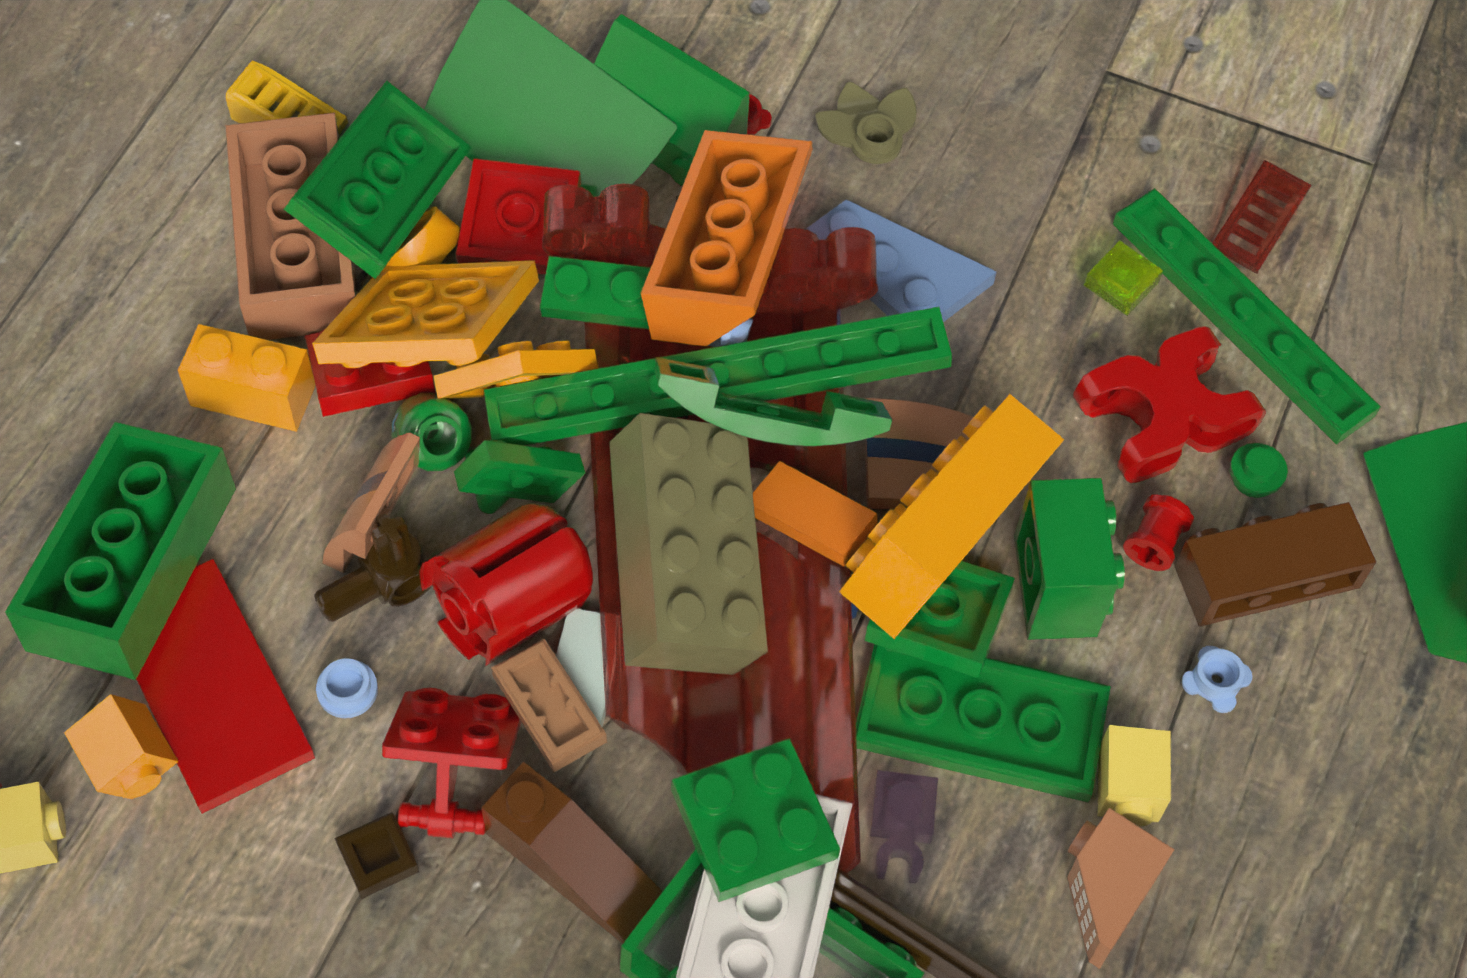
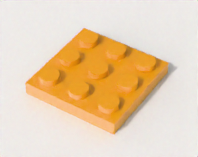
[312,260,539,368]

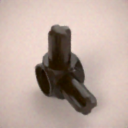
[314,514,432,622]

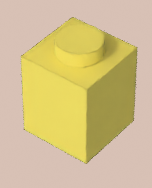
[1097,725,1171,827]
[0,782,66,874]

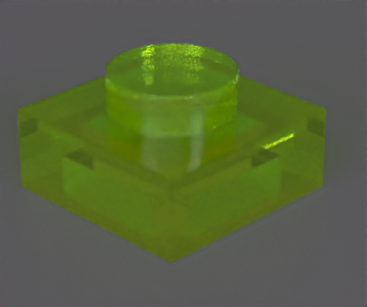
[1084,240,1163,316]

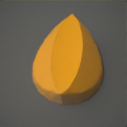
[385,206,461,267]

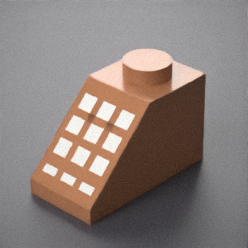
[1067,808,1175,969]

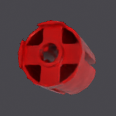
[419,504,593,666]

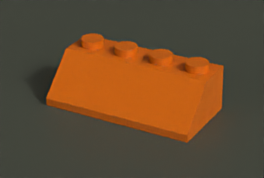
[641,130,813,346]

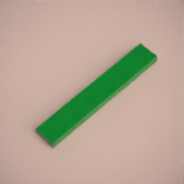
[1113,188,1381,445]

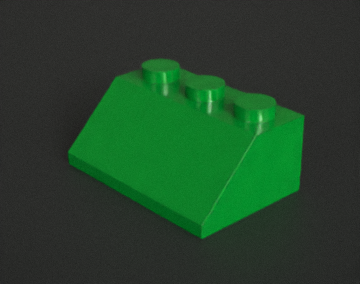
[594,14,750,187]

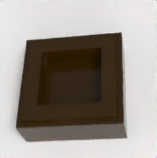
[335,812,419,899]

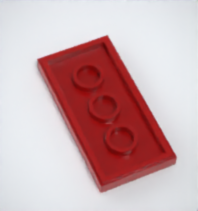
[136,559,315,814]

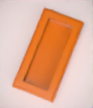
[753,461,878,567]

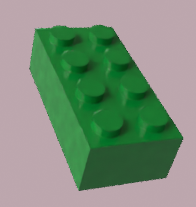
[5,422,236,680]

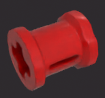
[1123,494,1194,571]

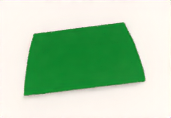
[424,0,677,231]
[1363,422,1467,663]

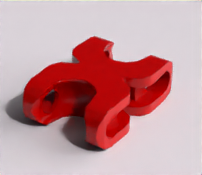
[1073,326,1267,483]

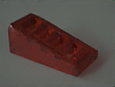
[1212,160,1312,274]

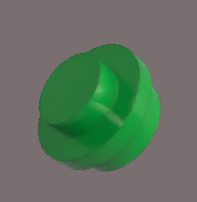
[1229,443,1288,498]

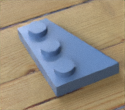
[806,200,996,322]

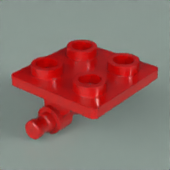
[382,688,522,839]

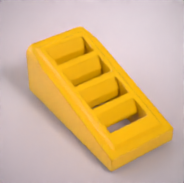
[226,60,348,134]

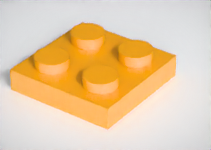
[434,341,598,398]

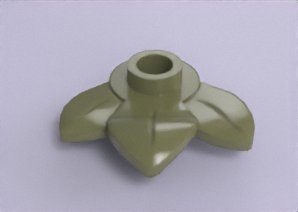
[815,82,917,164]

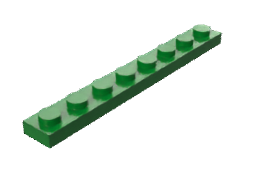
[484,307,952,446]

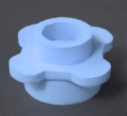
[1181,646,1252,713]

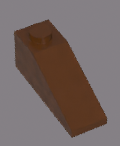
[481,761,663,944]

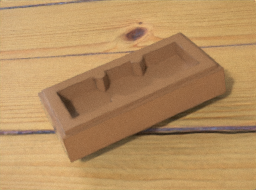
[491,639,607,773]

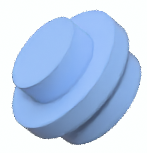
[316,658,378,718]

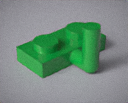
[454,440,586,514]

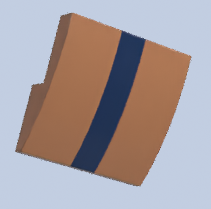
[865,398,973,509]
[322,433,420,573]

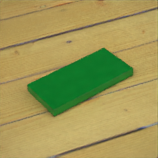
[284,81,472,279]
[851,644,1111,803]

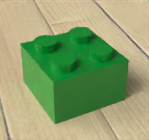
[1014,478,1125,640]

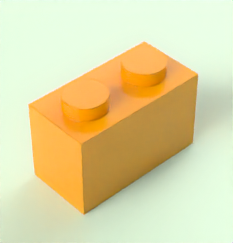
[178,324,315,432]

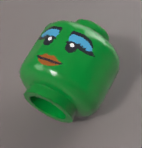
[391,393,472,471]

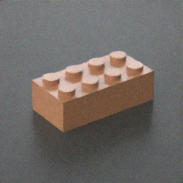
[225,113,358,340]

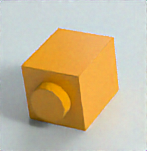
[64,694,179,799]

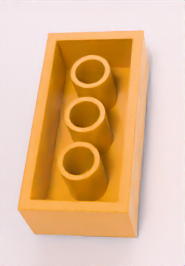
[839,394,1065,639]

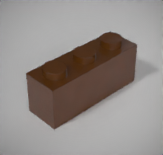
[1174,502,1376,627]

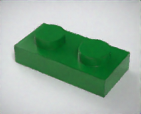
[540,256,651,329]

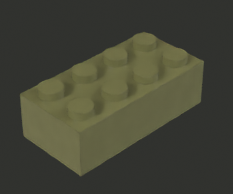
[609,413,768,675]

